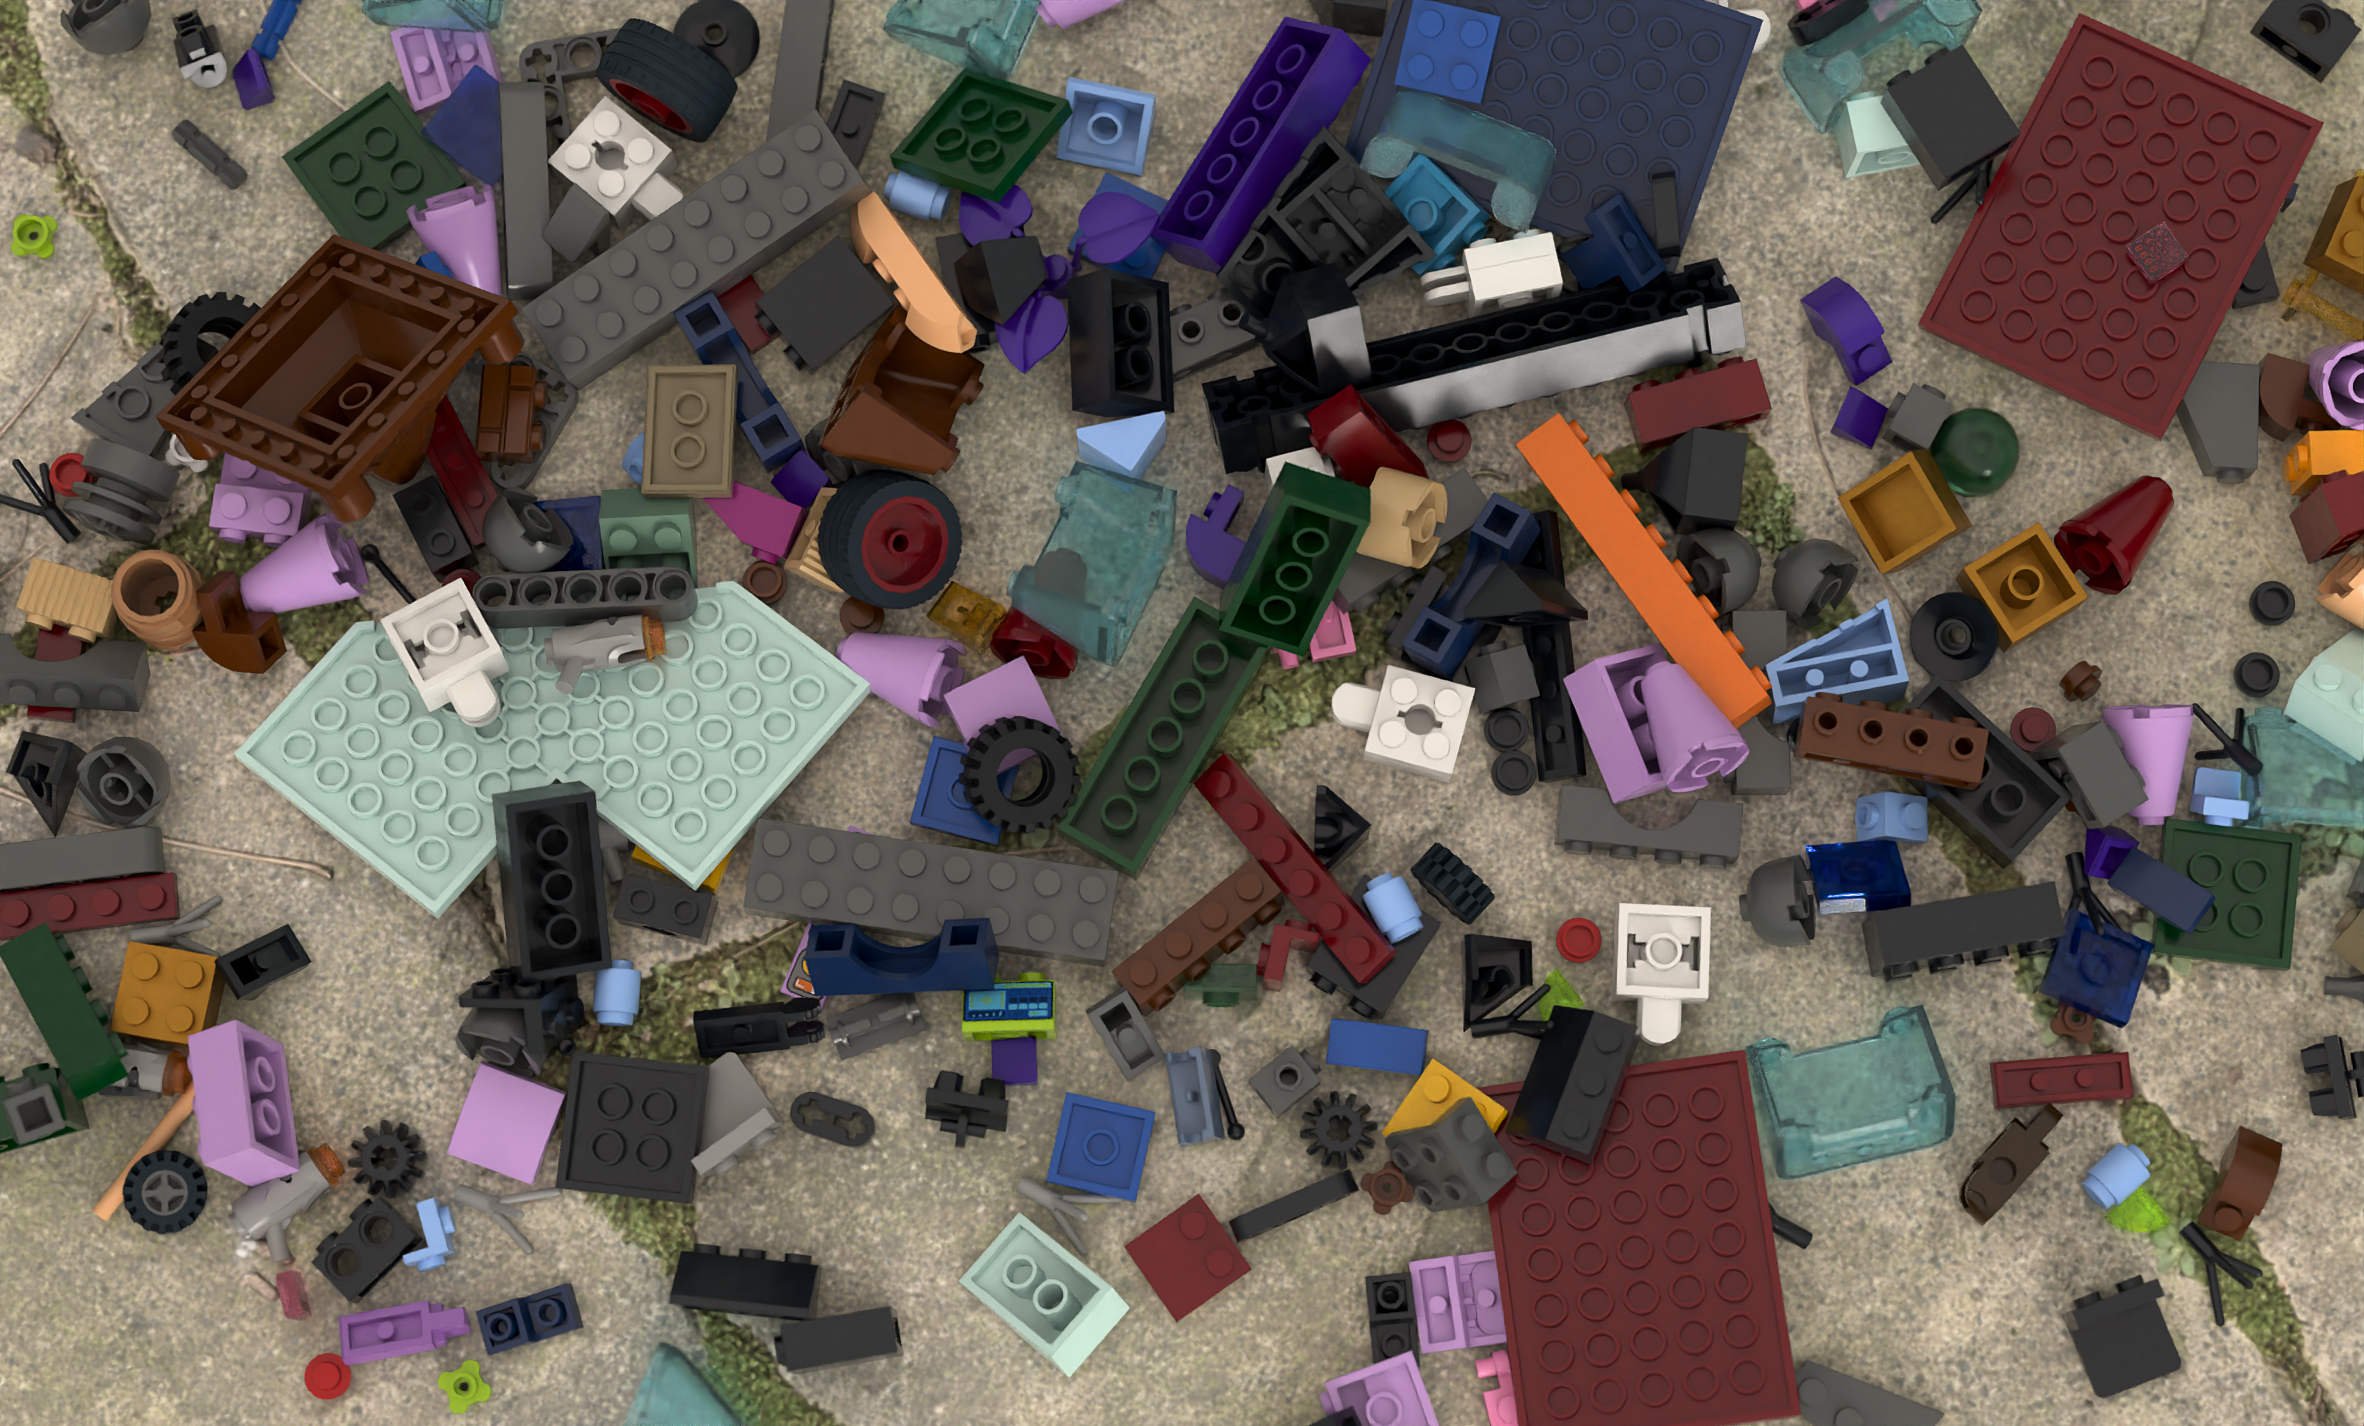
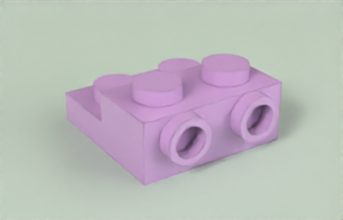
[209,452,312,548]
[1319,1351,1439,1426]

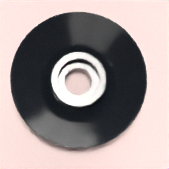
[673,0,760,78]
[1910,592,1999,681]

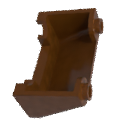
[818,305,985,475]

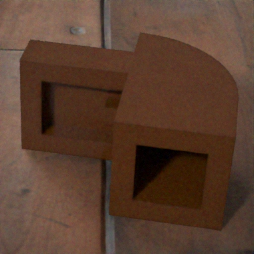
[2258,353,2342,442]
[192,571,287,674]
[2198,1125,2283,1242]

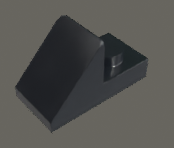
[214,924,312,1000]

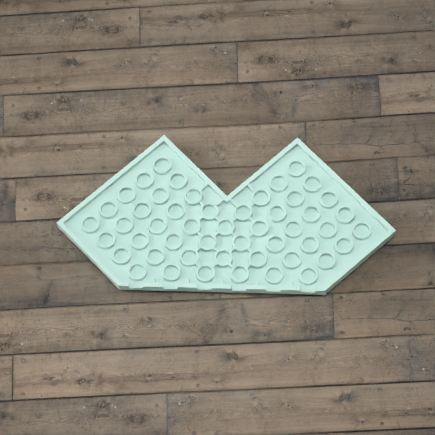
[234,581,871,919]

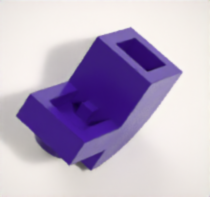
[1800,276,1892,386]
[1186,483,1246,590]

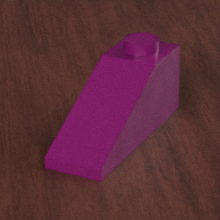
[703,481,809,565]

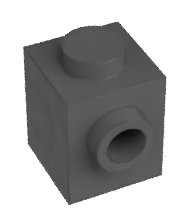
[1882,383,1953,453]
[1465,640,1540,713]
[1249,1045,1321,1119]
[0,1077,65,1145]

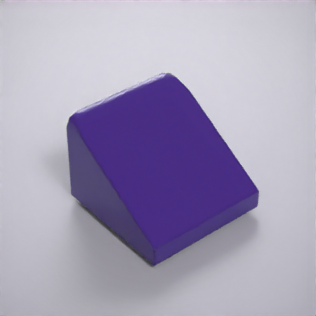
[232,48,275,110]
[1830,386,1888,450]
[770,448,833,510]
[2084,825,2140,880]
[991,1037,1038,1086]

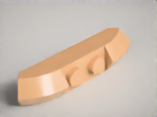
[850,192,977,353]

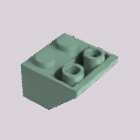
[599,488,698,593]

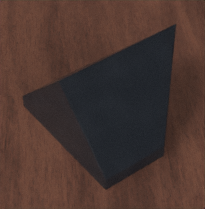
[953,236,1049,326]
[6,731,87,837]
[1314,785,1371,873]
[1461,934,1533,1033]

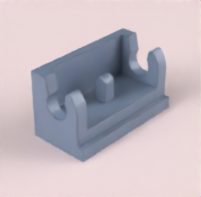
[1164,1046,1225,1147]

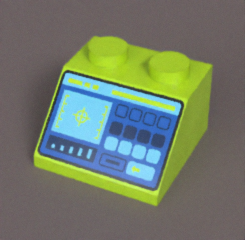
[962,972,1057,1042]

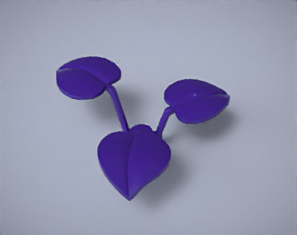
[959,184,1160,374]

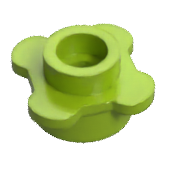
[10,214,58,259]
[438,1360,492,1414]

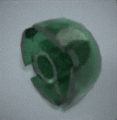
[1929,407,2020,497]

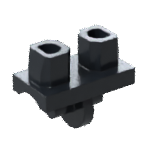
[172,9,227,88]
[2301,1035,2364,1120]
[925,1070,1009,1148]

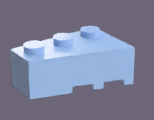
[1763,598,1909,725]

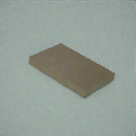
[641,364,738,498]

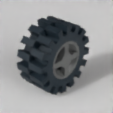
[1410,843,1495,925]
[122,1150,208,1234]

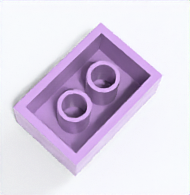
[1563,643,1668,804]
[187,1019,300,1187]

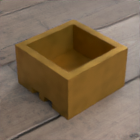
[1838,449,1973,575]

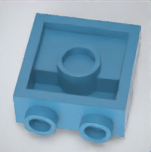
[1385,152,1491,277]

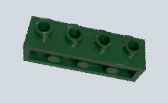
[0,922,129,1102]

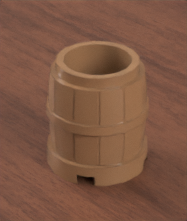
[111,550,207,651]

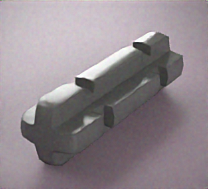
[171,120,248,190]

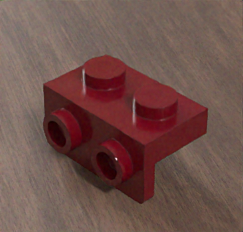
[1256,920,1320,992]

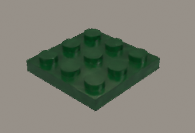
[890,68,1073,203]
[282,81,468,251]
[2151,818,2302,971]

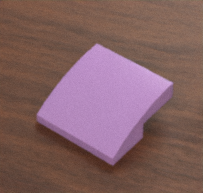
[390,4,504,114]
[943,656,1062,775]
[447,1061,568,1185]
[1409,1250,1507,1354]

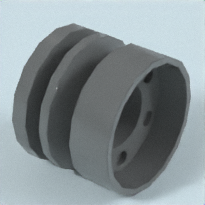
[62,438,180,545]

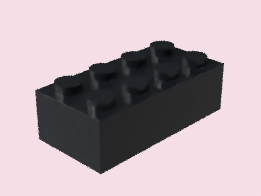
[1901,673,2073,869]
[492,781,612,983]
[1861,881,2066,982]

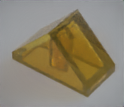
[926,581,1006,657]

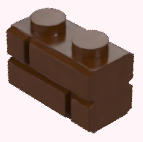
[475,364,547,464]

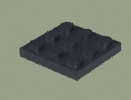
[555,1051,710,1204]

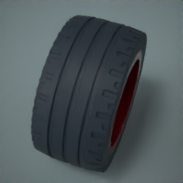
[595,18,738,143]
[817,470,962,609]

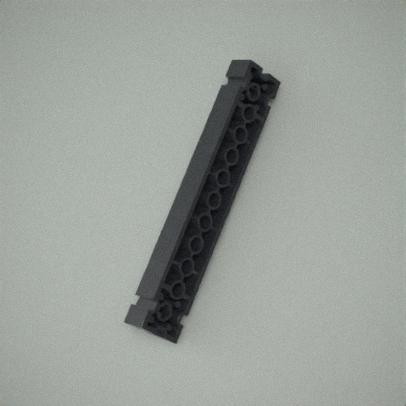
[1201,258,1747,474]

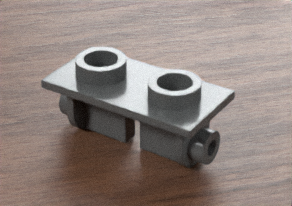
[826,992,927,1061]

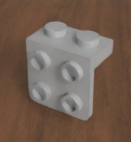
[691,1052,785,1178]

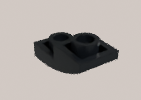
[1365,1272,1420,1370]

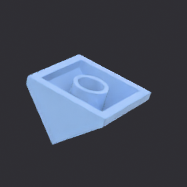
[1056,77,1156,176]
[1076,411,1167,492]

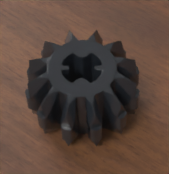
[1300,1091,1378,1170]
[348,1120,428,1199]

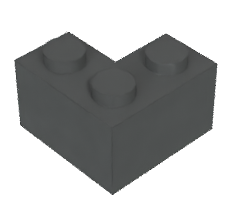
[2028,721,2149,829]

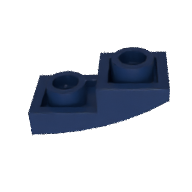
[2107,847,2216,935]
[476,1283,584,1356]

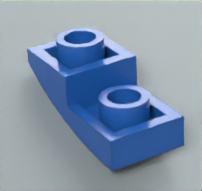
[1326,1018,1429,1075]

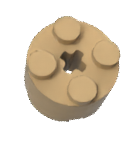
[1356,467,1447,569]

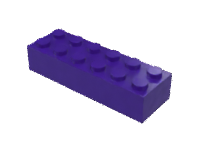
[1150,17,1371,274]

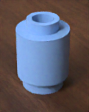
[884,171,952,222]
[1362,872,1424,944]
[593,960,641,1027]
[2081,1143,2150,1210]

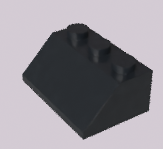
[1067,268,1175,417]
[1505,1005,1640,1165]
[669,1243,822,1321]

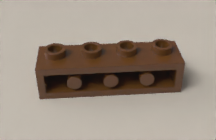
[1793,692,1989,790]
[1111,857,1285,1017]

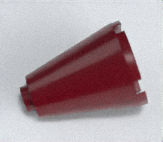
[2054,475,2174,595]
[989,550,1086,679]

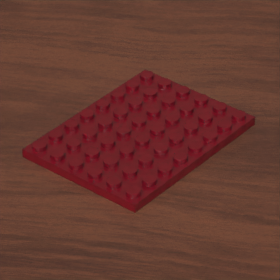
[1918,13,2324,442]
[1477,1050,1801,1426]

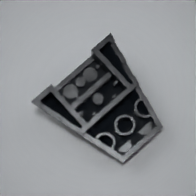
[1216,125,1437,319]

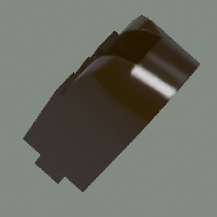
[1959,1103,2063,1226]

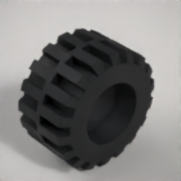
[158,292,261,396]
[959,716,1081,834]

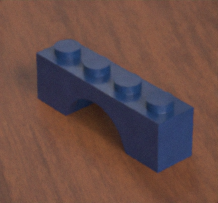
[673,290,806,474]
[1402,492,1541,681]
[804,918,999,996]

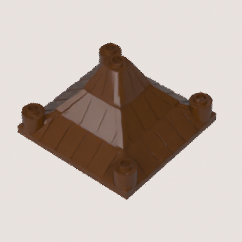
[155,234,524,522]

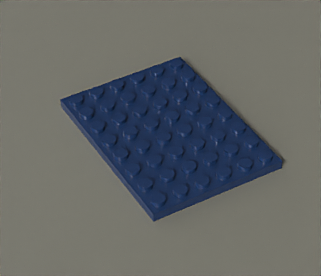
[1345,0,1763,274]

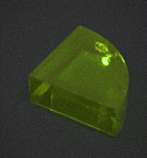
[1538,968,1585,1021]
[2104,1186,2172,1232]

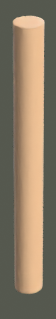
[92,1080,195,1221]

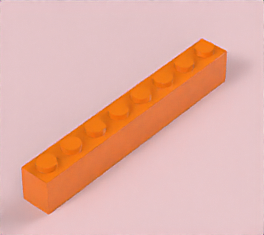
[1516,413,1772,729]

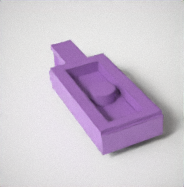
[338,1300,471,1366]

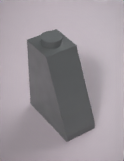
[2176,361,2260,484]

